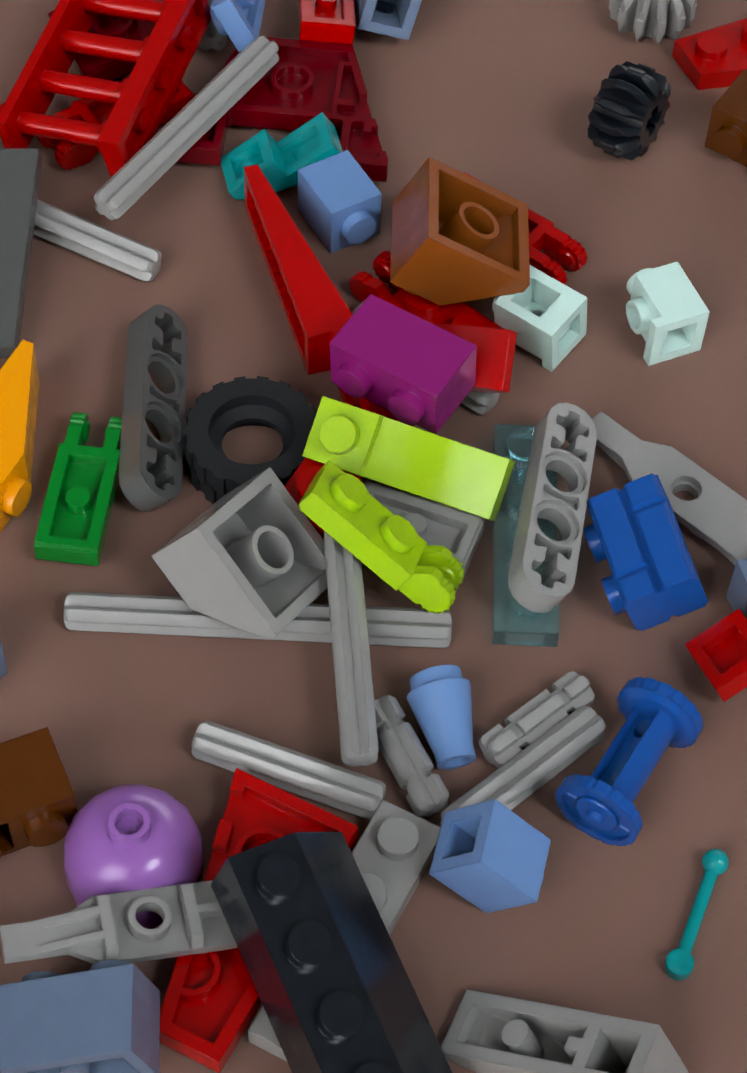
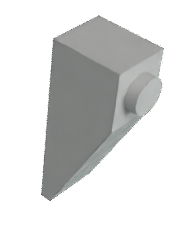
[441,989,689,1073]

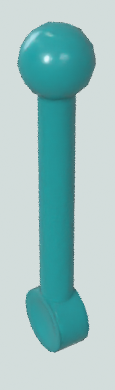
[664,848,729,981]

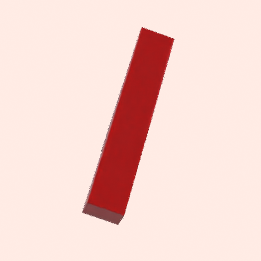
[244,164,414,427]

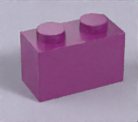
[329,294,477,434]

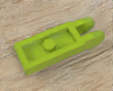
[299,460,465,615]

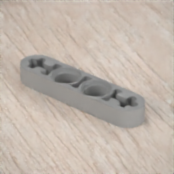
[508,403,597,613]

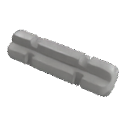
[478,671,595,768]
[374,695,449,818]

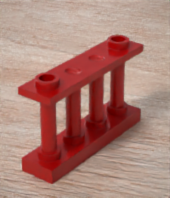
[0,0,211,177]

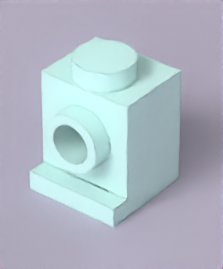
[626,261,710,366]
[492,265,587,372]

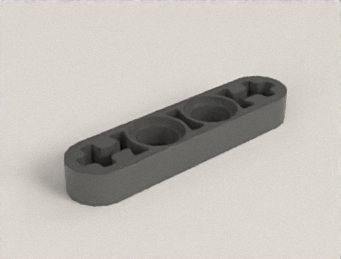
[118,304,189,512]

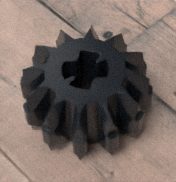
[587,61,671,161]

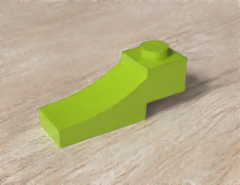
[302,396,515,521]

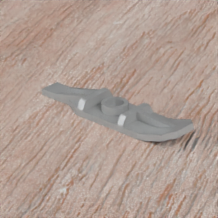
[592,411,747,566]
[0,880,238,964]

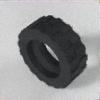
[184,376,317,504]

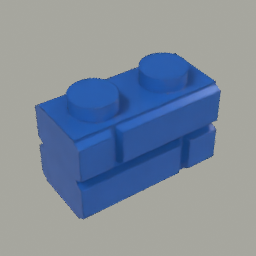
[583,473,709,631]

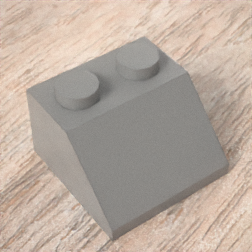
[151,467,327,640]

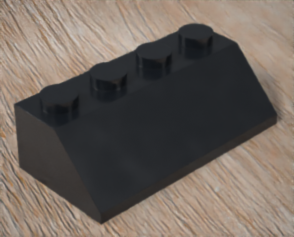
[211,832,452,1073]

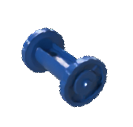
[555,677,703,846]

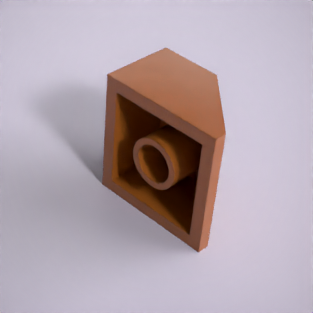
[390,157,530,306]

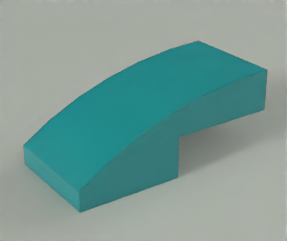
[221,112,343,200]

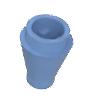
[406,665,476,770]

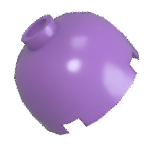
[64,784,203,928]

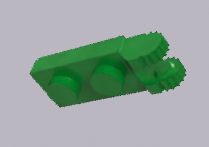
[34,412,122,566]

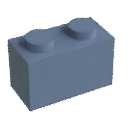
[0,960,160,1073]

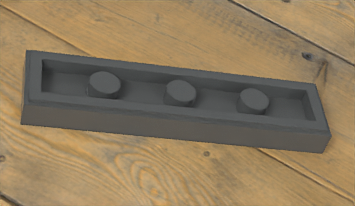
[0,148,42,358]

